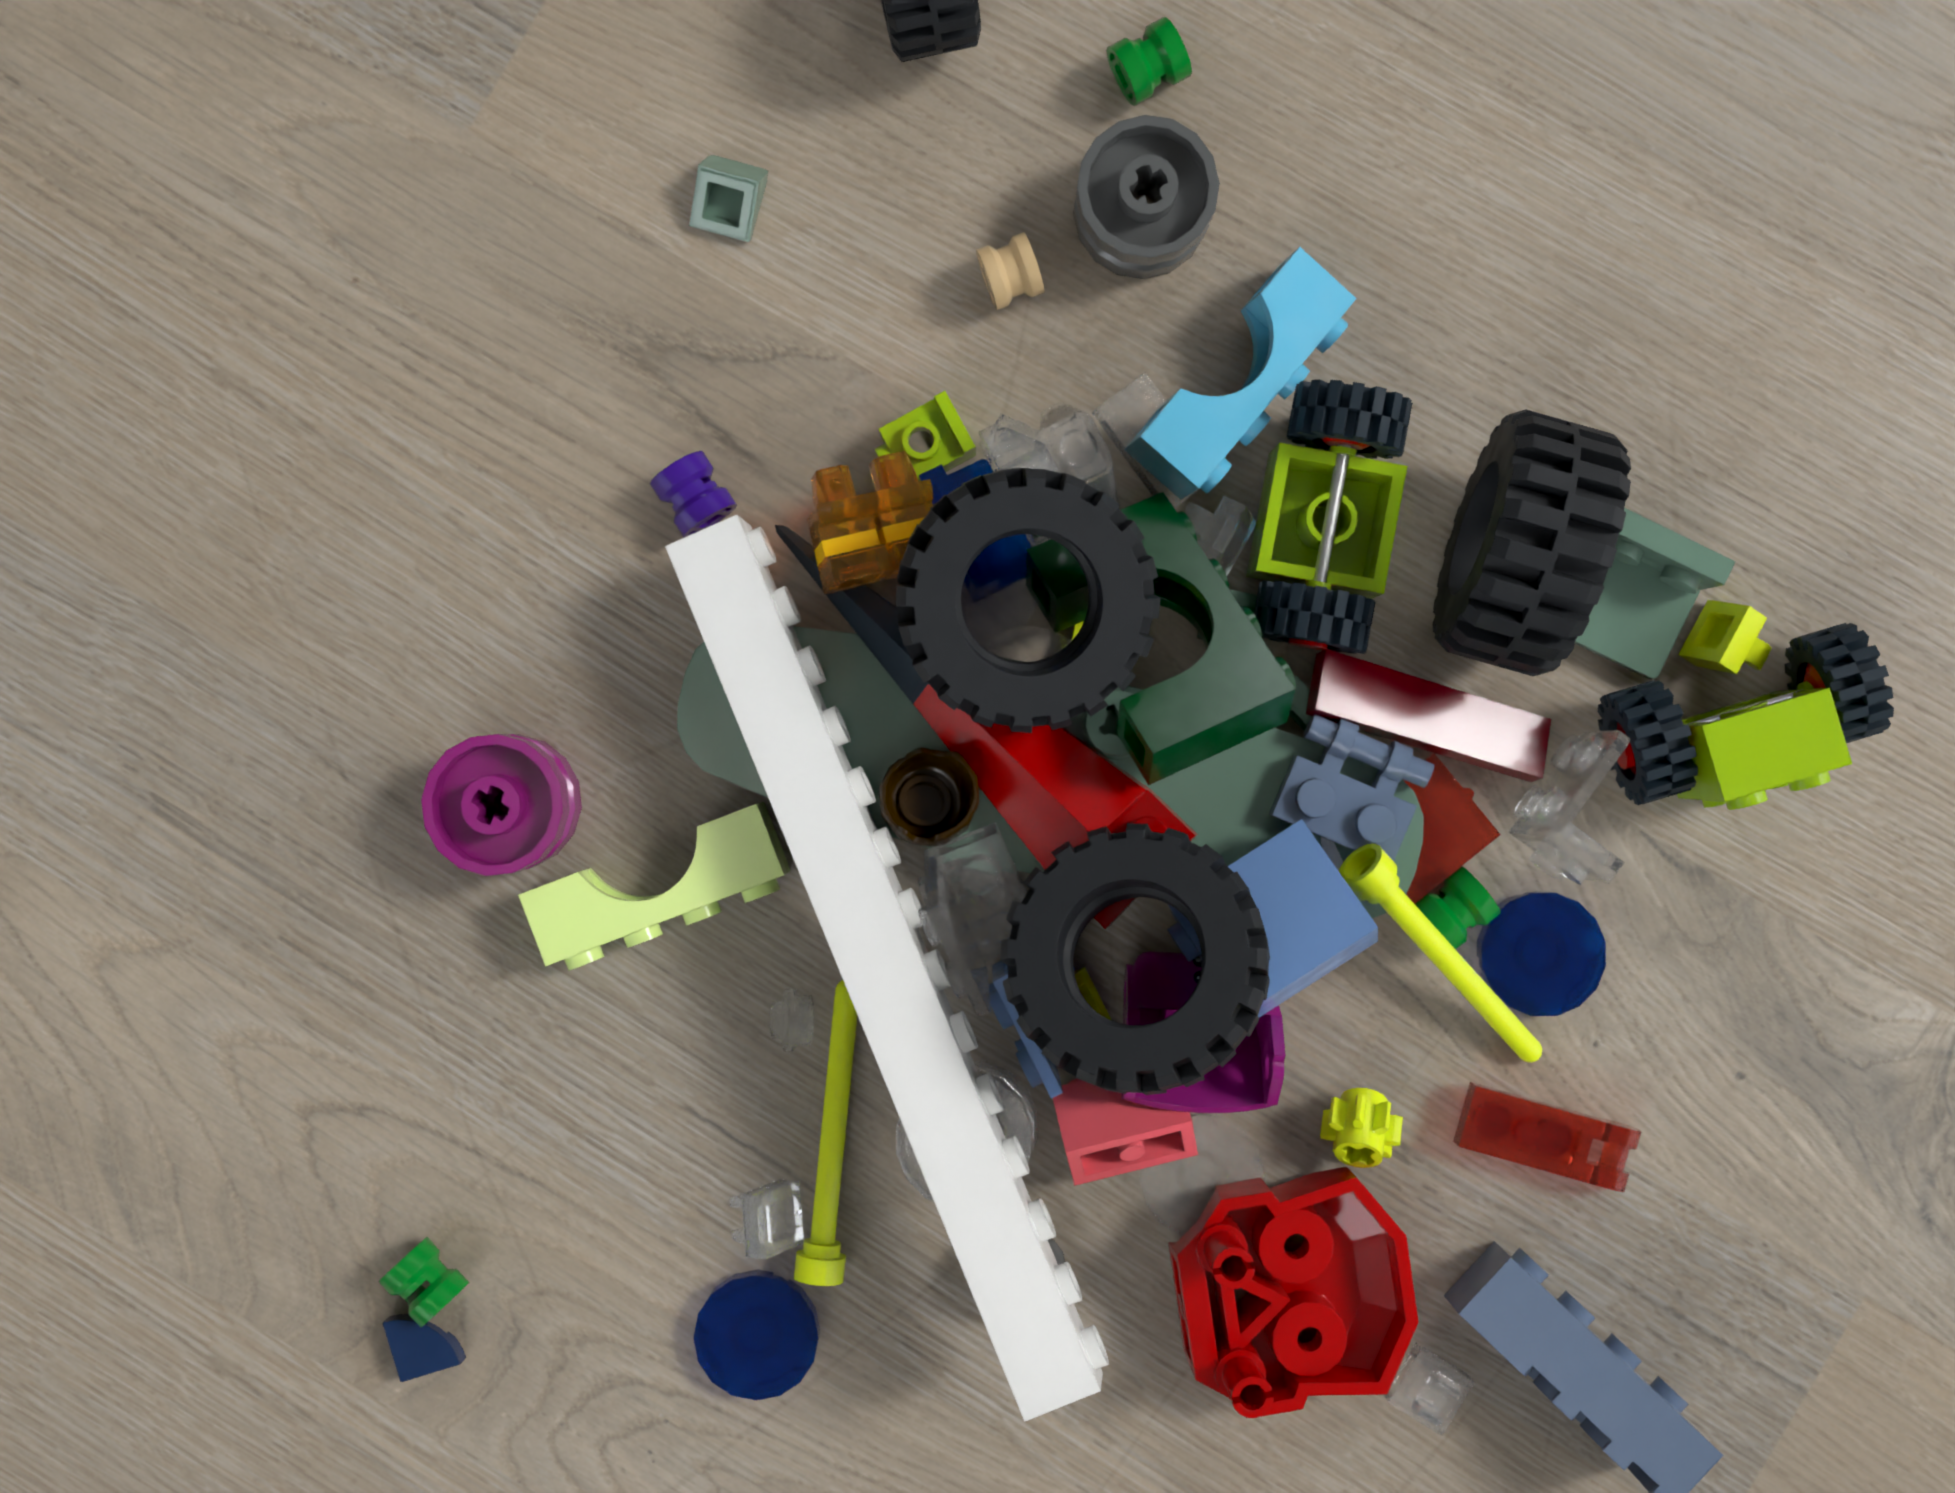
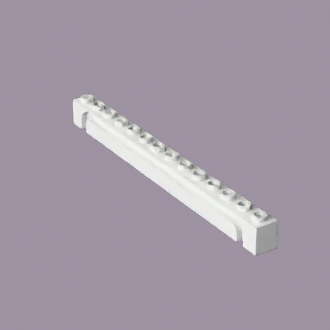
[665,515,1109,1422]

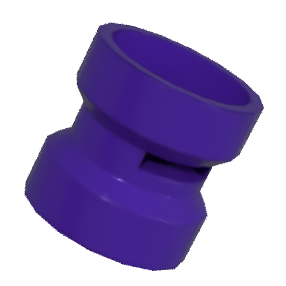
[650,451,737,538]

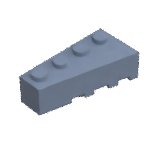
[1444,1241,1724,1493]

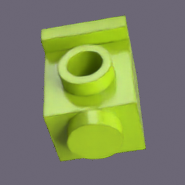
[874,390,976,491]

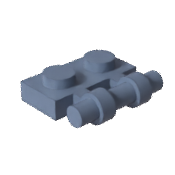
[1269,714,1434,861]

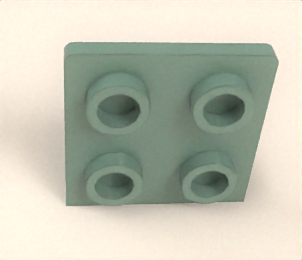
[1575,508,1736,679]

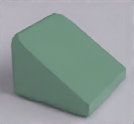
[689,155,768,242]

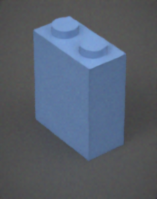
[1167,819,1378,1017]

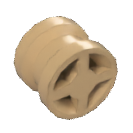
[976,232,1045,310]

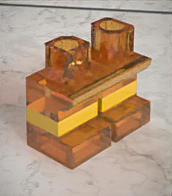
[807,451,933,595]

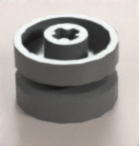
[1073,115,1220,279]

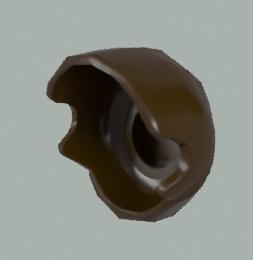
[879,747,979,847]

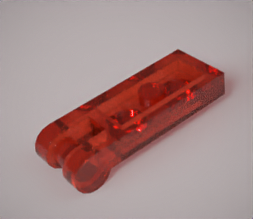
[1453,1082,1642,1192]

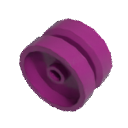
[421,734,582,876]

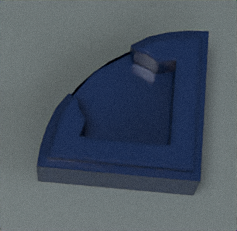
[382,1314,466,1382]

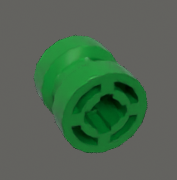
[1106,17,1192,106]
[1413,865,1501,949]
[378,1237,469,1328]

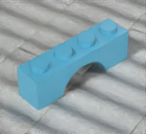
[1124,247,1357,500]

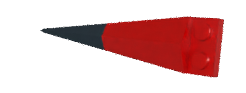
[775,525,1198,929]

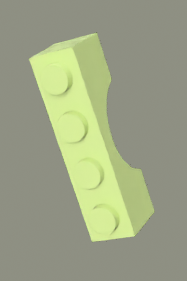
[518,802,791,971]

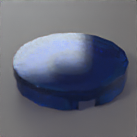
[1476,891,1606,1016]
[693,1269,821,1401]

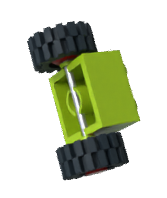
[1246,379,1413,654]
[1597,623,1894,810]

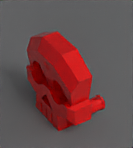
[1168,1167,1419,1418]

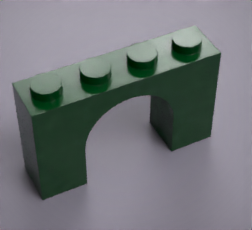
[1026,492,1296,785]

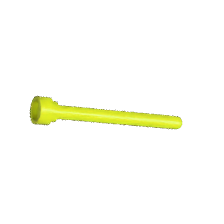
[1339,843,1542,1063]
[794,980,858,1286]

